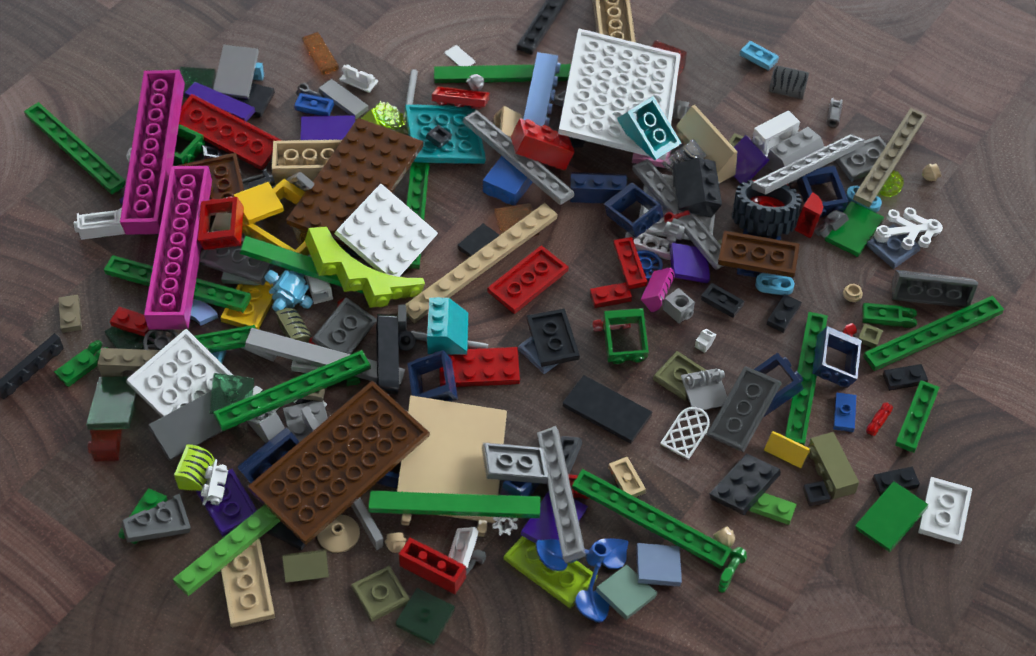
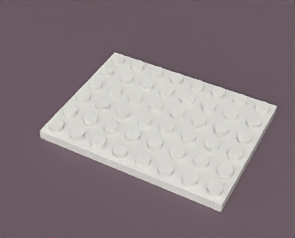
[558,29,681,160]

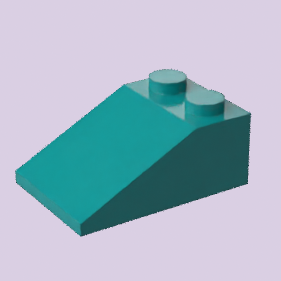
[617,96,681,161]

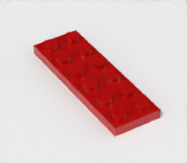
[179,94,282,170]

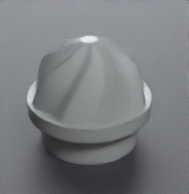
[466,74,484,91]

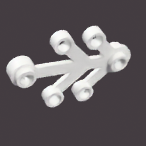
[874,208,943,250]

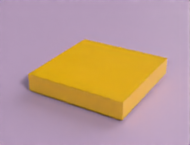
[234,182,284,225]

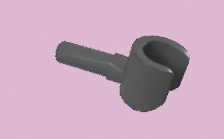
[296,83,322,97]
[466,550,486,576]

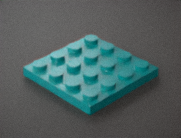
[404,104,486,164]

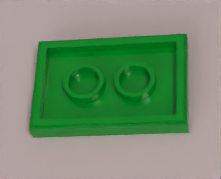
[825,201,884,257]
[855,481,928,552]

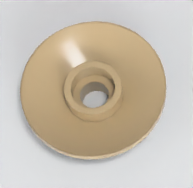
[317,514,360,553]

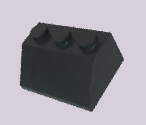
[672,157,722,218]

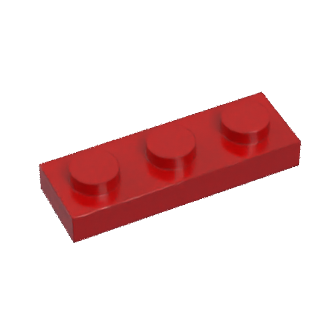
[613,237,647,290]

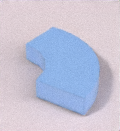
[190,299,218,326]

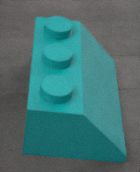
[427,297,469,354]

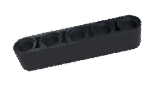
[376,314,399,395]

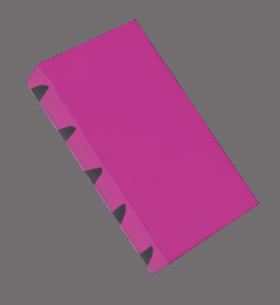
[641,267,675,312]

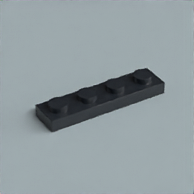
[0,333,64,399]

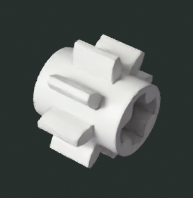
[492,517,518,536]

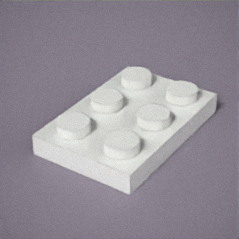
[918,477,972,545]

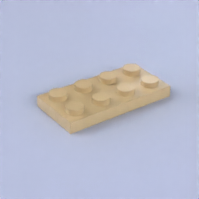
[221,539,275,628]

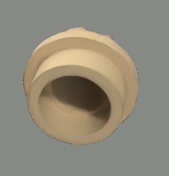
[922,163,941,181]
[713,526,735,547]
[385,533,406,553]

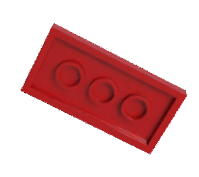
[487,245,569,314]
[440,347,520,387]

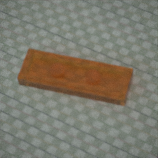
[302,32,339,75]

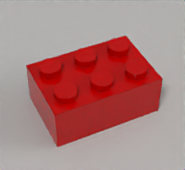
[511,118,574,170]

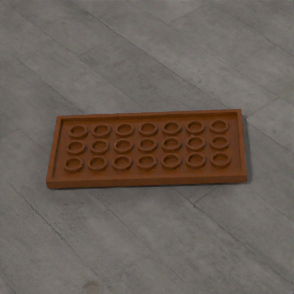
[286,118,423,249]
[248,381,430,545]

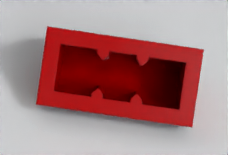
[794,192,823,238]

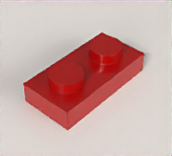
[590,282,632,308]
[110,307,149,337]

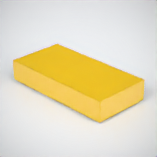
[764,431,810,468]

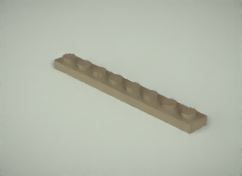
[853,108,927,208]

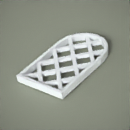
[660,407,709,460]

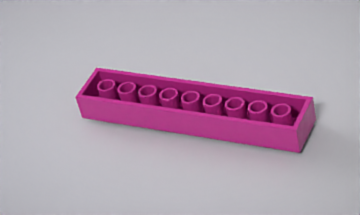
[120,70,185,235]
[144,166,212,330]

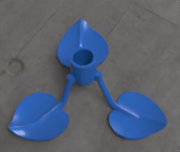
[536,539,628,622]

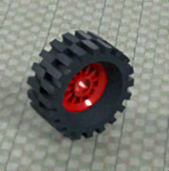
[732,179,802,237]

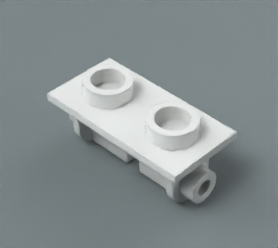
[339,65,378,93]
[201,459,228,505]

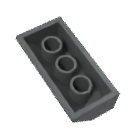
[892,270,978,308]

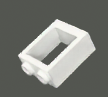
[752,110,800,156]

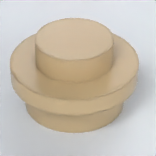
[843,284,863,302]

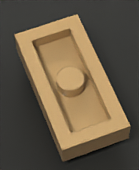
[608,457,646,497]

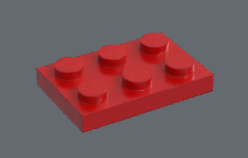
[432,87,490,109]

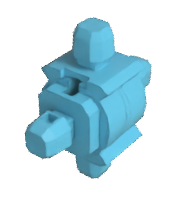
[264,270,313,311]

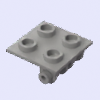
[681,368,727,412]

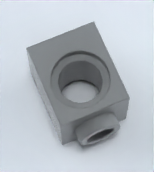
[663,288,695,324]

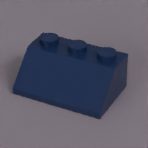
[570,172,627,204]
[237,428,299,484]

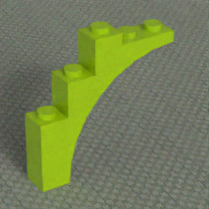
[305,227,425,308]

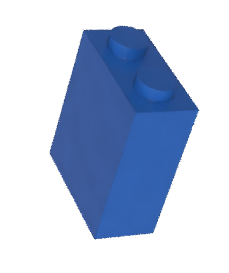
[483,156,533,206]

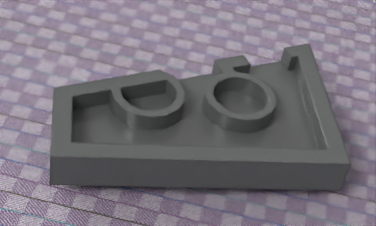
[122,493,191,543]

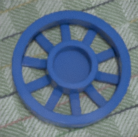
[637,250,663,281]

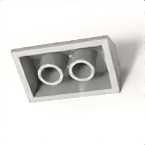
[766,127,825,185]

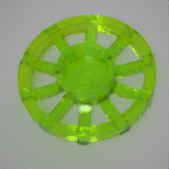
[374,101,405,129]
[879,170,904,197]

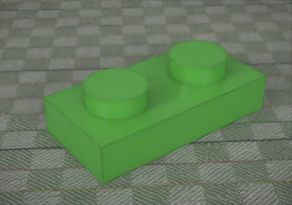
[749,493,796,525]

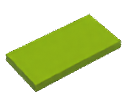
[504,536,597,609]

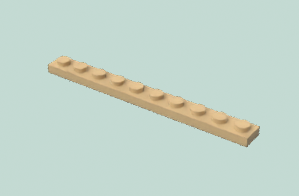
[405,203,557,323]

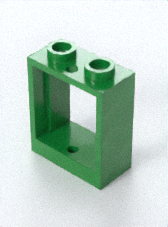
[173,124,206,166]
[603,308,649,364]

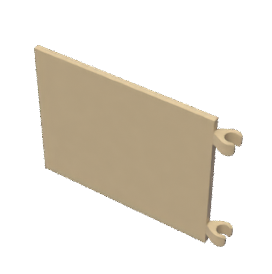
[397,396,507,537]

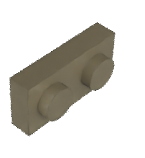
[59,295,82,333]

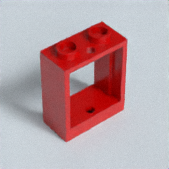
[198,197,244,250]

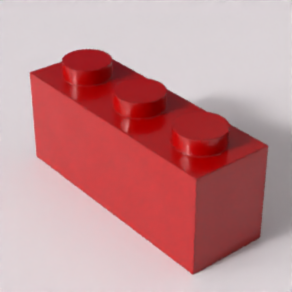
[399,538,466,595]

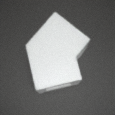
[695,329,716,353]

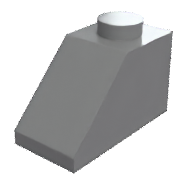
[247,411,285,443]

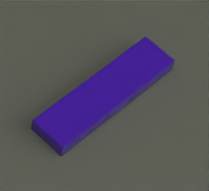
[185,82,255,122]

